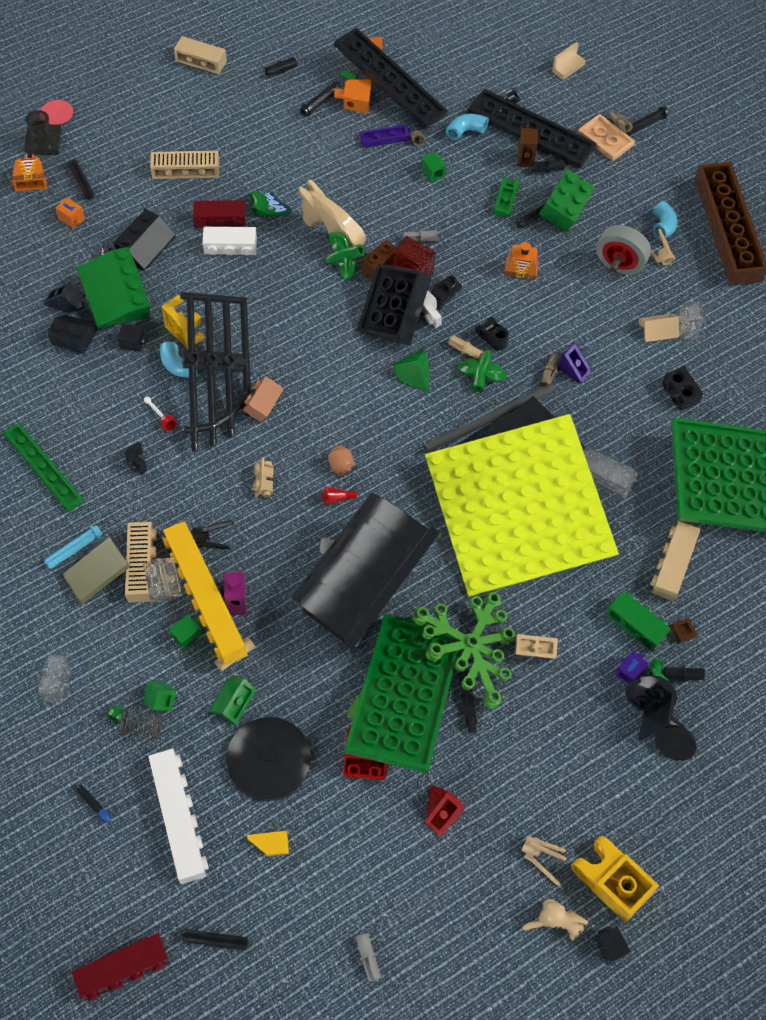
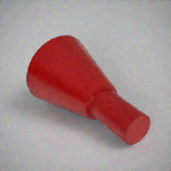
[321,486,357,505]

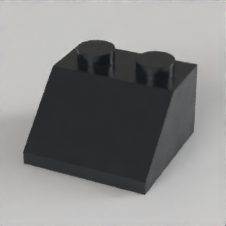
[47,315,97,354]

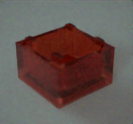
[394,236,436,277]

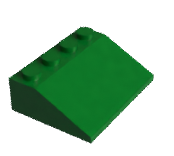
[77,247,150,329]

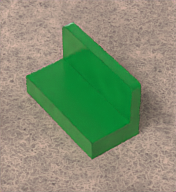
[209,677,257,725]

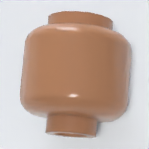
[328,446,354,475]

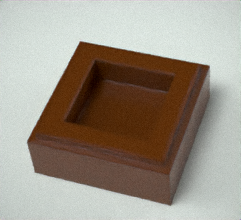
[670,618,698,644]

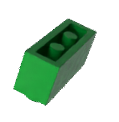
[606,591,671,652]

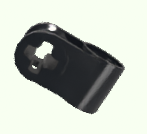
[476,317,509,351]

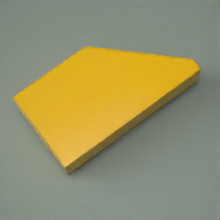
[247,831,289,856]

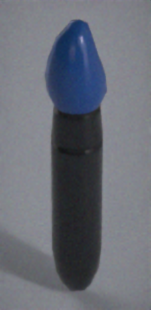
[76,784,111,823]

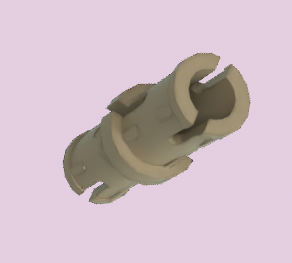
[609,110,633,133]
[539,353,561,387]

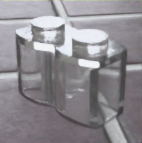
[39,654,71,703]

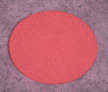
[40,100,73,125]

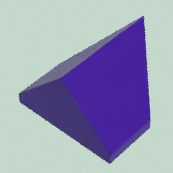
[559,343,592,383]

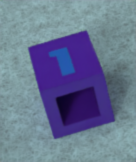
[614,651,649,684]

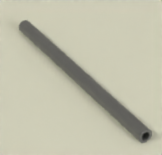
[424,383,556,453]

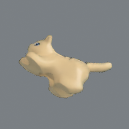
[522,899,588,941]

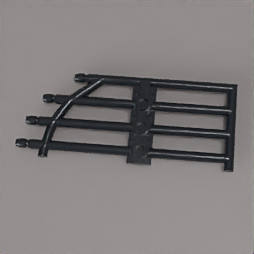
[180,292,251,452]

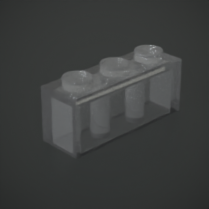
[584,448,639,499]

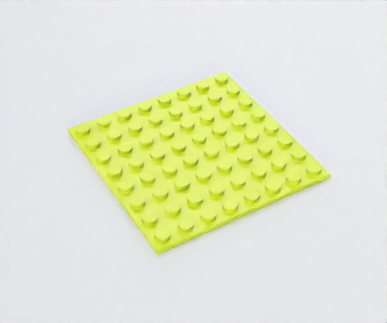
[425,414,619,597]

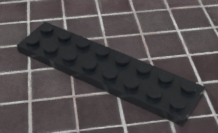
[334,27,448,130]
[467,89,597,168]

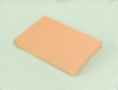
[577,114,635,162]

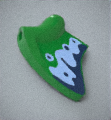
[249,190,292,217]

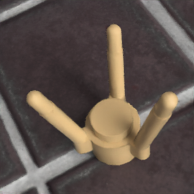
[651,229,675,265]
[521,836,567,886]

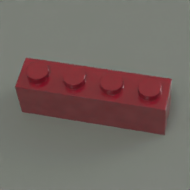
[72,933,170,1002]

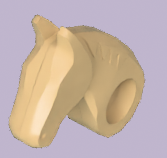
[299,180,366,246]

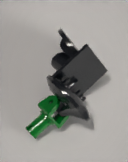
[625,659,697,761]

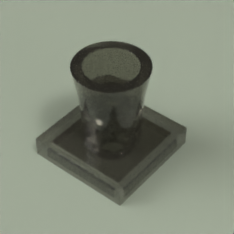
[24,110,62,155]

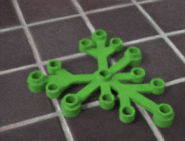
[412,592,515,709]

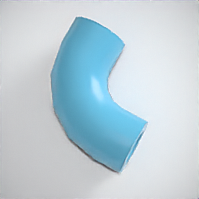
[446,113,489,140]
[652,201,678,240]
[160,342,198,378]

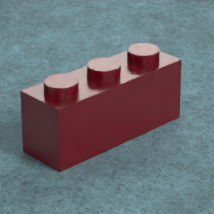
[193,200,246,228]

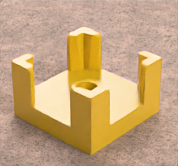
[161,295,204,350]

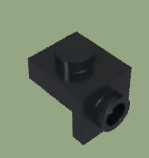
[124,441,148,475]

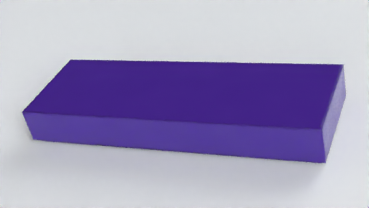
[359,124,411,148]

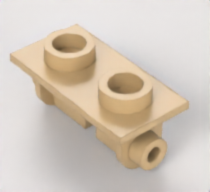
[253,457,274,499]

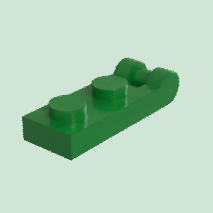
[493,177,520,218]

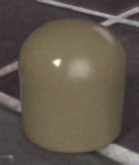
[410,130,425,146]

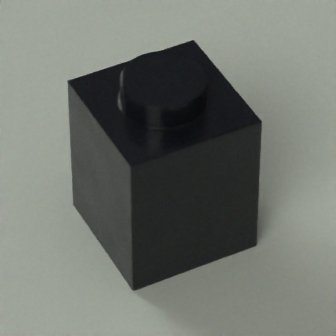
[117,323,147,352]
[594,926,631,965]

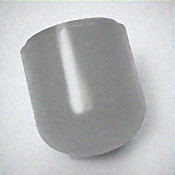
[319,538,334,555]

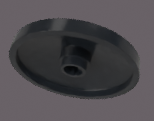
[226,717,311,801]

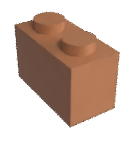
[243,376,284,422]

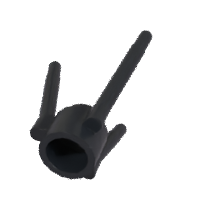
[192,520,235,549]

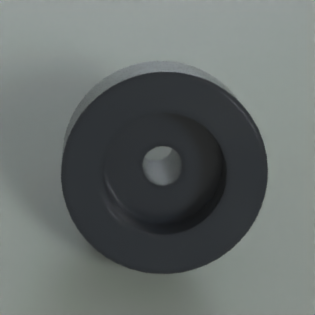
[504,87,520,104]

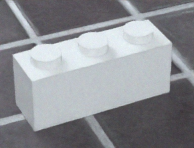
[203,227,257,255]

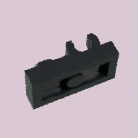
[430,274,462,310]

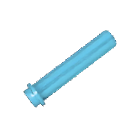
[44,525,103,569]

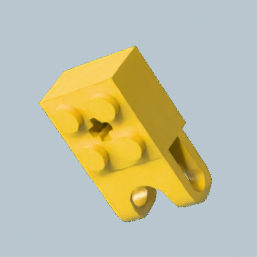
[571,836,659,923]

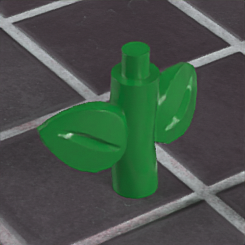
[325,232,364,280]
[457,350,507,392]

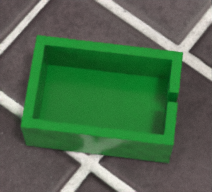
[539,169,595,233]

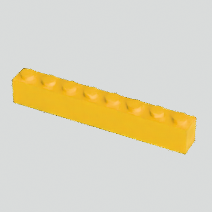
[162,521,248,665]

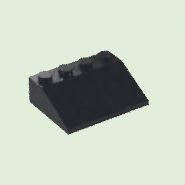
[356,264,431,346]

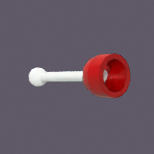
[144,397,177,431]

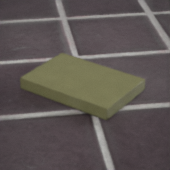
[63,537,130,604]

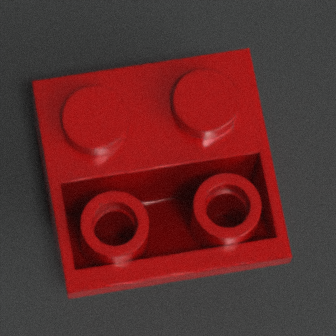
[343,727,386,780]

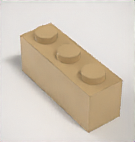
[174,36,227,74]

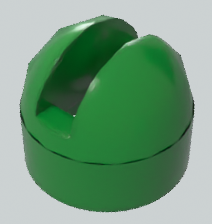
[106,705,123,724]

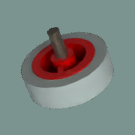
[596,225,651,274]

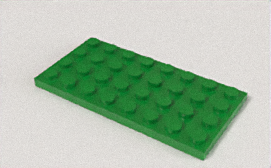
[344,614,462,774]

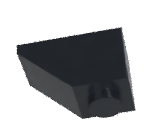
[44,282,86,313]

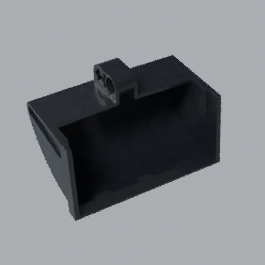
[291,492,441,652]

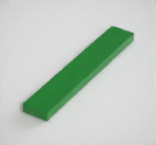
[4,423,84,513]

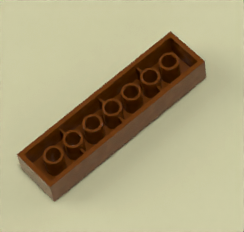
[694,162,766,285]

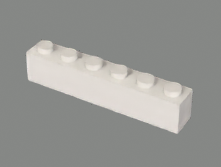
[148,749,209,884]

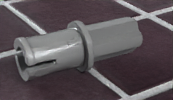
[403,230,438,243]
[355,933,381,981]

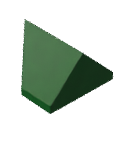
[392,349,430,393]

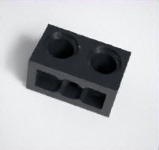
[662,366,703,411]

